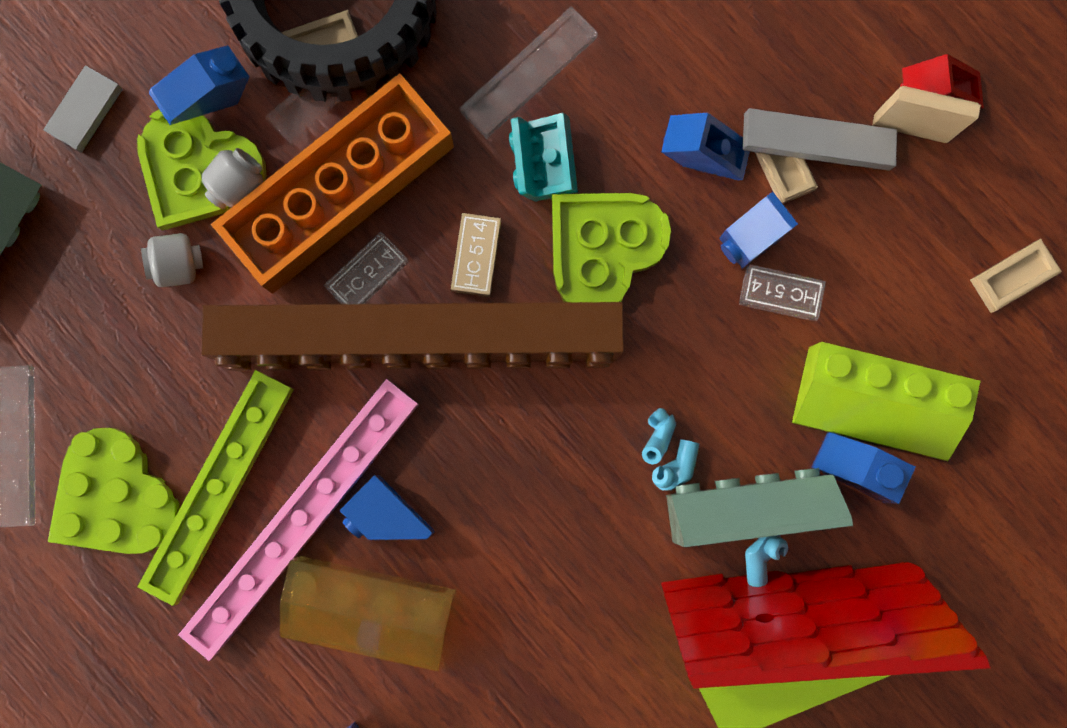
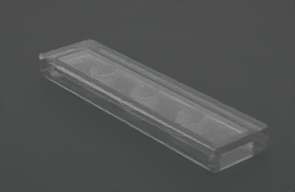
[460,6,598,139]
[0,365,35,527]

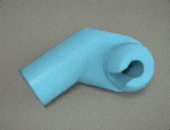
[642,408,676,465]
[652,440,700,490]
[745,535,788,587]

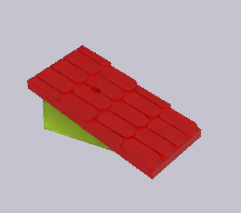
[661,562,991,728]

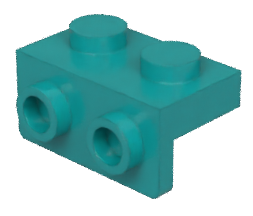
[509,113,578,202]

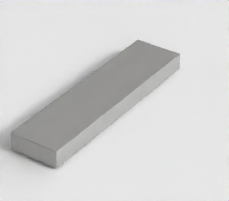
[743,108,897,171]

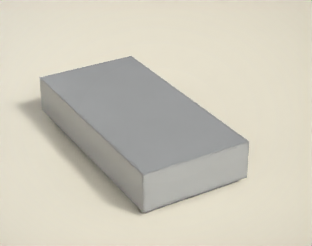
[43,65,123,153]

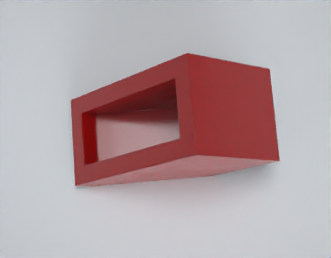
[900,54,984,109]

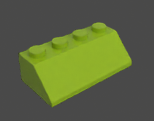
[792,342,980,461]

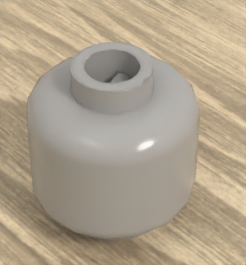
[202,148,263,209]
[141,233,203,287]

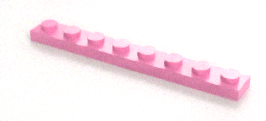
[178,379,419,661]

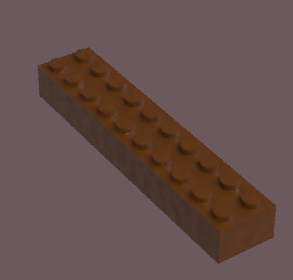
[202,302,623,371]

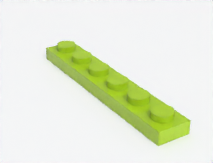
[137,370,294,606]

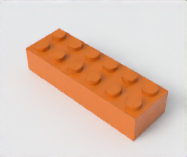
[211,73,454,294]

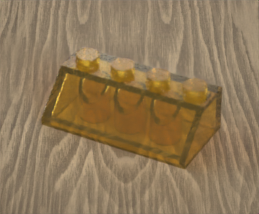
[280,556,456,671]

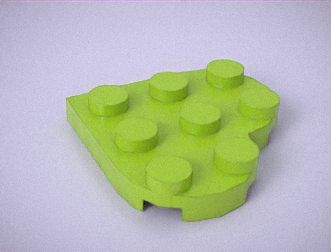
[137,109,267,231]
[552,193,671,302]
[48,428,180,554]

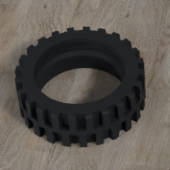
[219,0,437,102]

